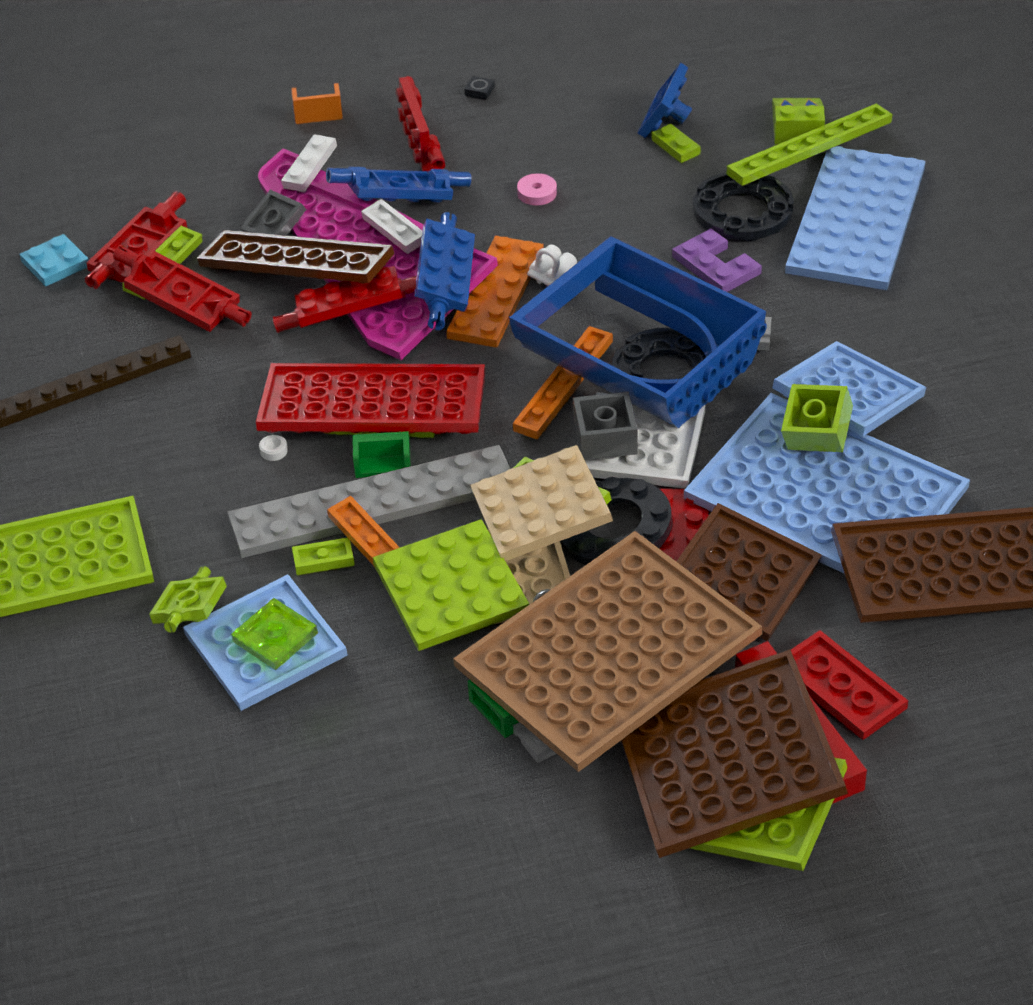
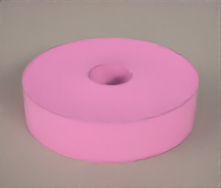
[517,174,557,206]

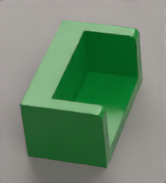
[353,431,411,478]

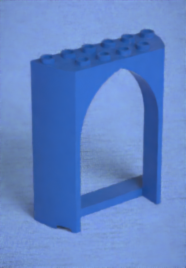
[509,236,767,428]

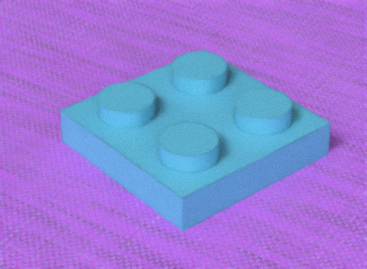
[20,234,89,287]

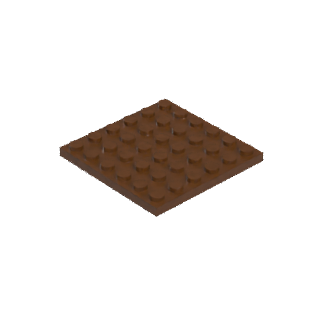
[622,649,848,858]

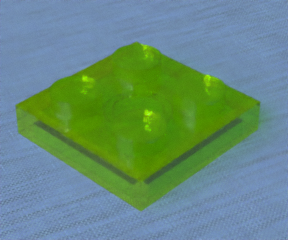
[231,598,318,670]

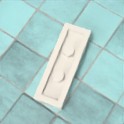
[281,135,337,192]
[361,199,422,254]

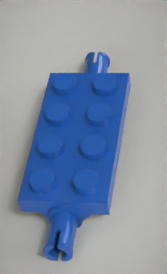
[326,167,472,202]
[414,212,475,330]

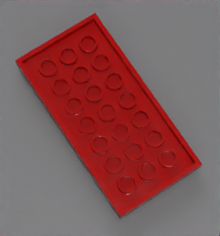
[256,363,485,434]

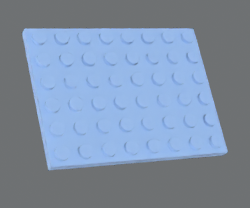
[683,393,970,574]

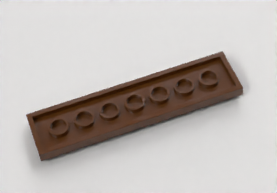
[197,230,395,284]

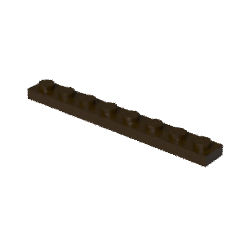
[0,335,191,428]

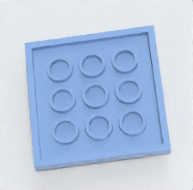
[772,341,926,436]
[183,574,348,711]

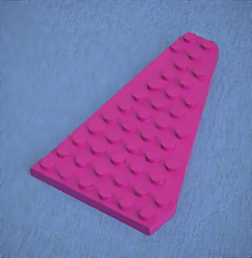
[258,148,498,360]

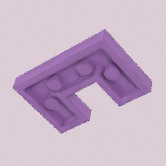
[672,229,762,292]

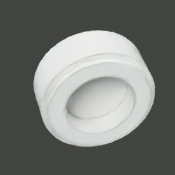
[259,435,288,461]

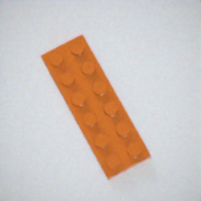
[446,236,544,348]

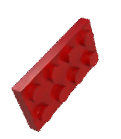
[659,489,709,561]
[791,630,908,740]

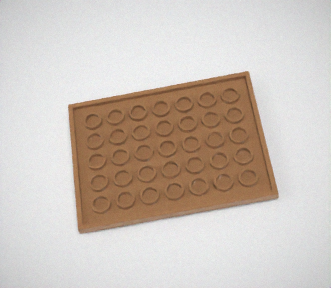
[453,531,762,772]

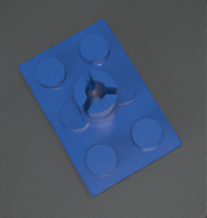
[637,62,692,138]

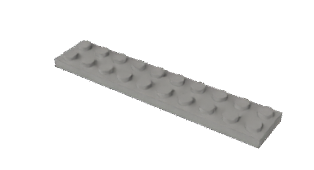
[227,445,510,558]

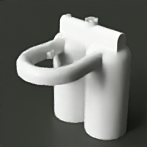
[527,245,577,286]

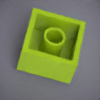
[781,384,853,452]

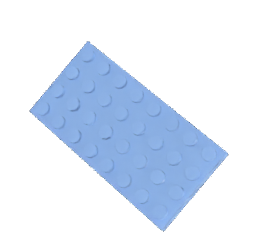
[785,146,925,290]

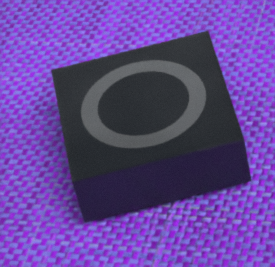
[464,76,495,100]

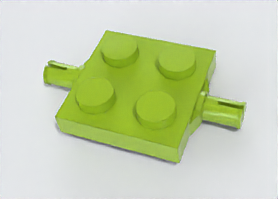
[149,566,227,633]

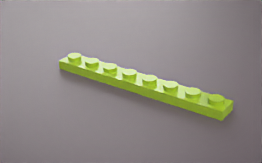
[726,103,893,186]

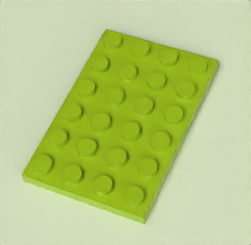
[0,496,154,617]

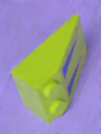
[772,98,825,144]

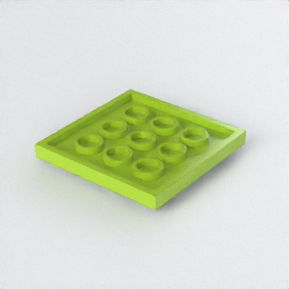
[373,519,529,651]
[690,758,848,871]

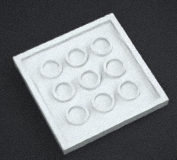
[585,392,705,489]

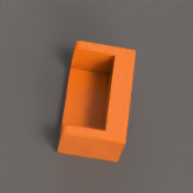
[291,83,343,124]

